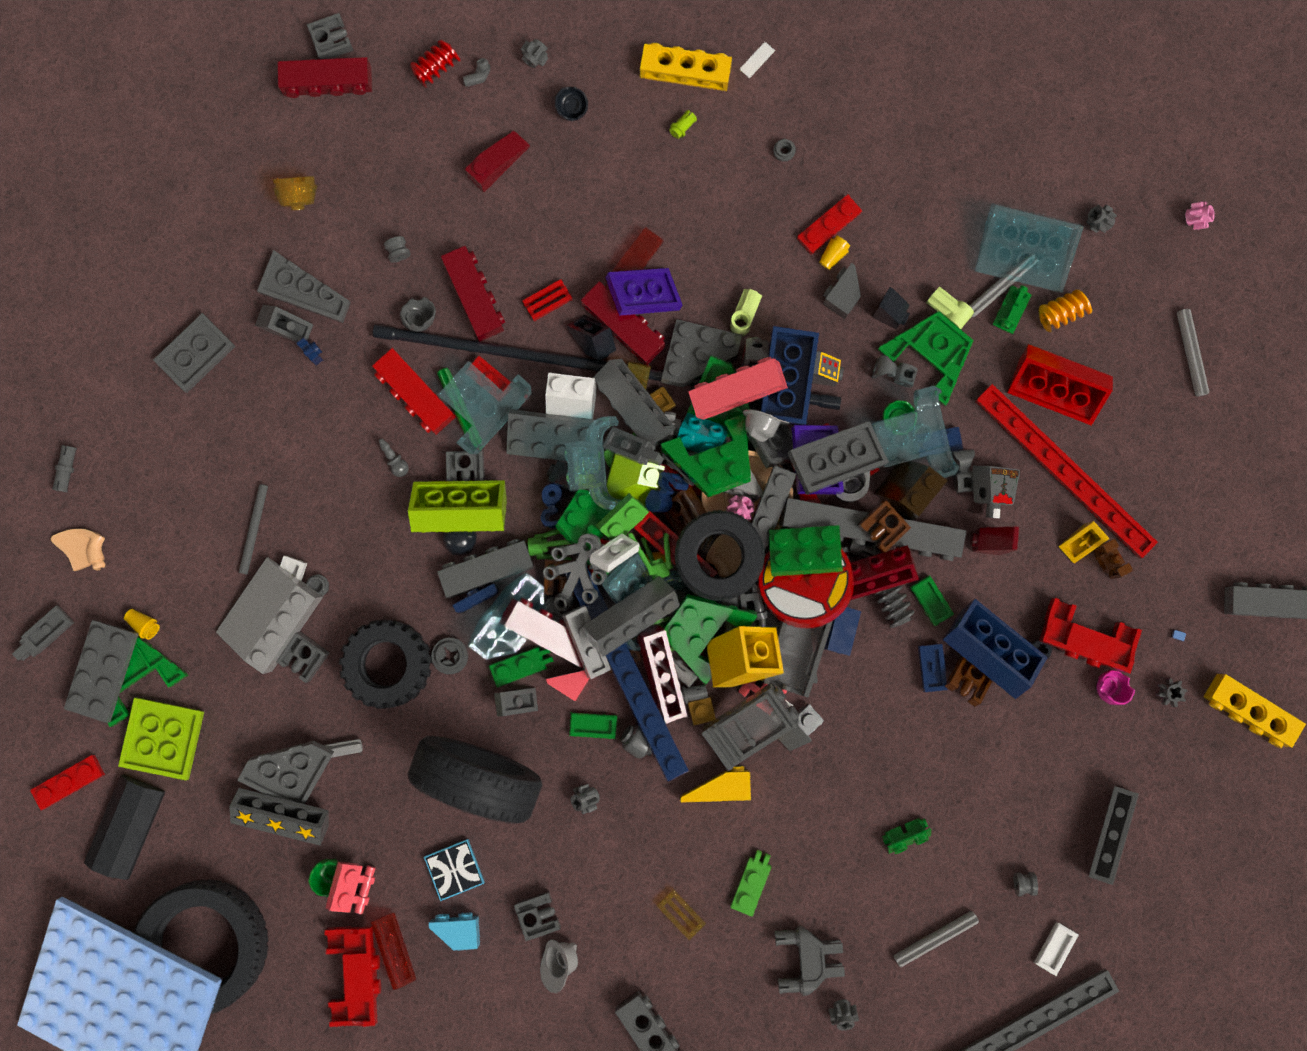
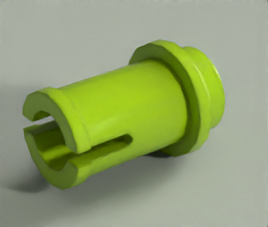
[669,110,697,139]

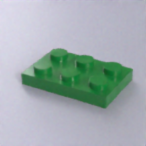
[769,525,843,576]

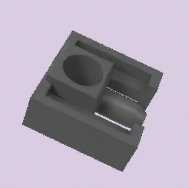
[307,13,354,59]
[446,451,485,481]
[277,632,330,683]
[514,891,561,941]

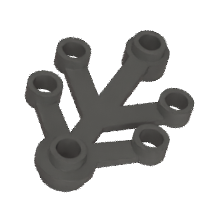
[543,533,607,611]

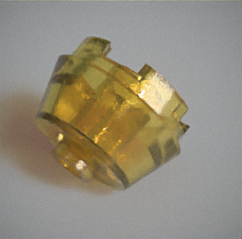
[272,176,318,210]

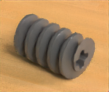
[873,585,915,628]

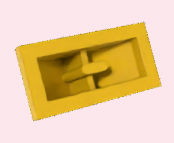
[1059,521,1109,563]

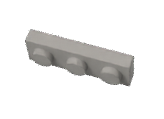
[562,605,611,679]

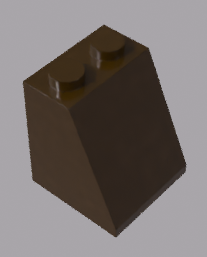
[874,459,948,521]

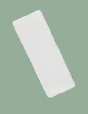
[740,42,775,78]

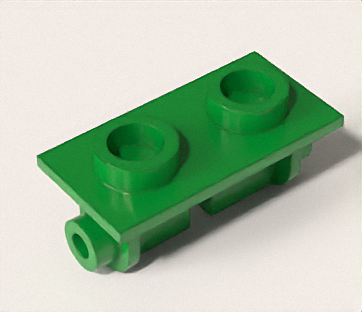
[992,285,1032,335]
[882,818,931,854]

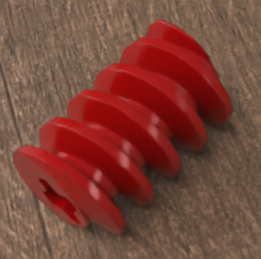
[410,40,461,88]

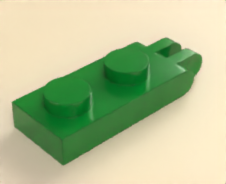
[489,647,554,687]

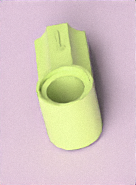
[926,287,974,329]
[730,289,762,336]

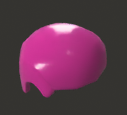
[1096,670,1135,705]

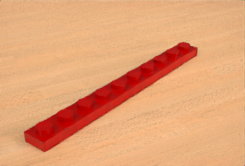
[975,384,1158,559]

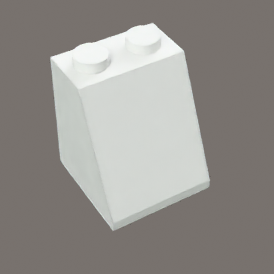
[546,373,597,419]

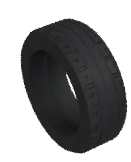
[407,736,542,823]
[133,879,269,1014]

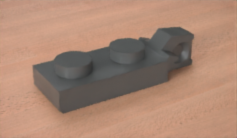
[602,427,664,466]
[12,606,74,661]

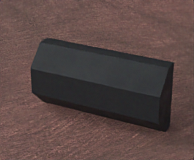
[84,774,166,880]

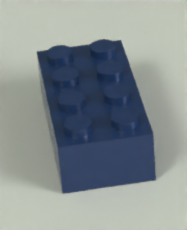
[760,326,819,425]
[943,599,1048,699]

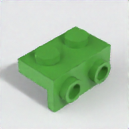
[596,493,649,540]

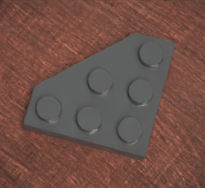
[661,320,742,387]
[238,741,334,804]

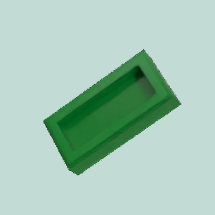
[909,575,954,626]
[569,713,617,739]

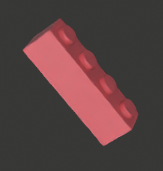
[688,357,788,420]

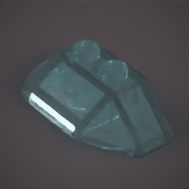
[467,572,545,660]

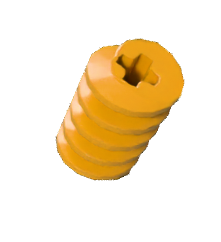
[1039,289,1092,332]

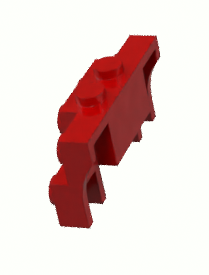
[1039,598,1142,674]
[325,926,381,1027]

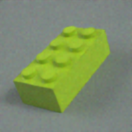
[408,480,507,533]

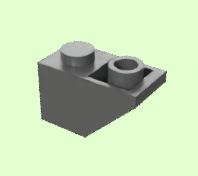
[823,263,861,319]

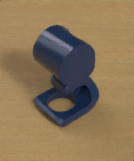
[645,472,688,513]
[540,484,563,528]

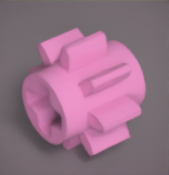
[1186,201,1214,230]
[726,495,755,521]

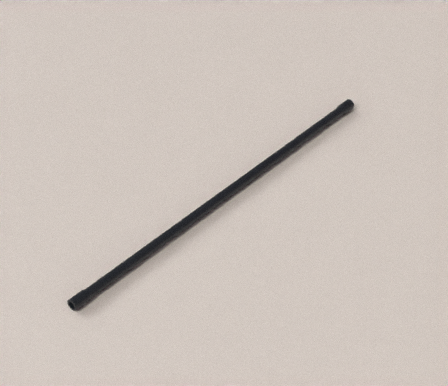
[373,324,841,410]

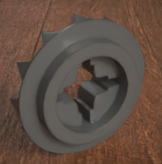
[431,638,469,674]

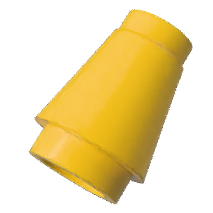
[819,235,850,270]
[124,609,160,640]

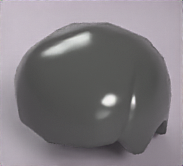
[400,297,436,332]

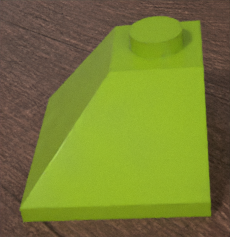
[603,454,665,507]

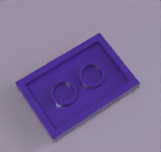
[606,268,683,316]
[791,425,844,494]

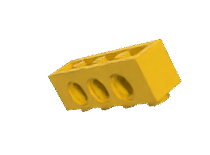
[640,43,732,91]
[1204,674,1306,748]

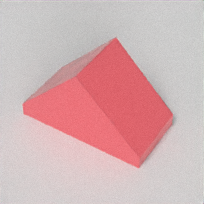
[546,670,589,701]

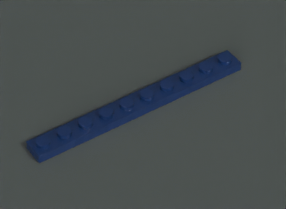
[564,565,689,782]

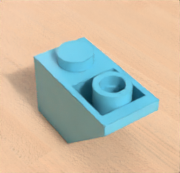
[429,913,480,950]

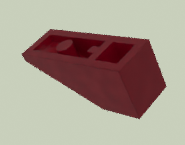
[465,131,530,193]
[970,526,1019,555]

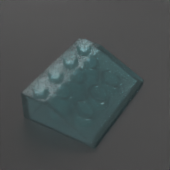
[975,203,1084,293]

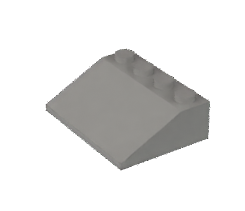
[216,557,323,674]

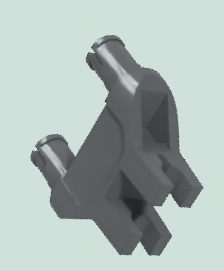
[775,925,845,996]

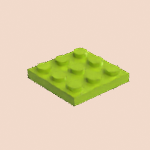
[118,698,205,780]

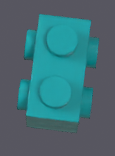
[677,413,728,453]

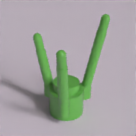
[528,529,572,560]
[628,533,673,580]

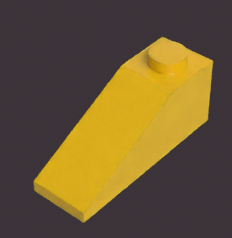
[680,766,751,802]

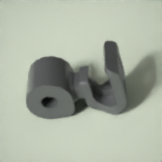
[872,355,918,388]
[949,449,975,493]

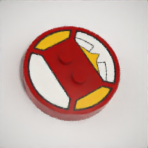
[759,549,854,628]

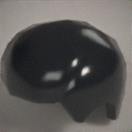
[554,86,588,121]
[442,531,477,556]

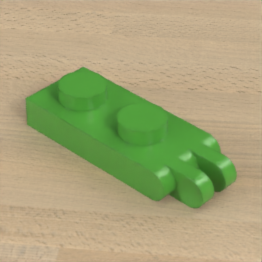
[730,850,771,917]

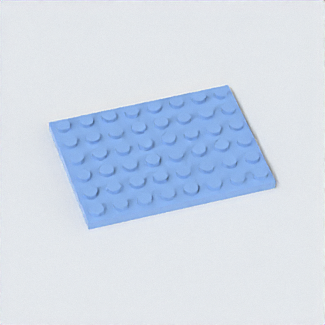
[17,897,222,1051]

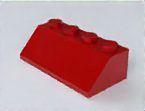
[1007,344,1113,426]

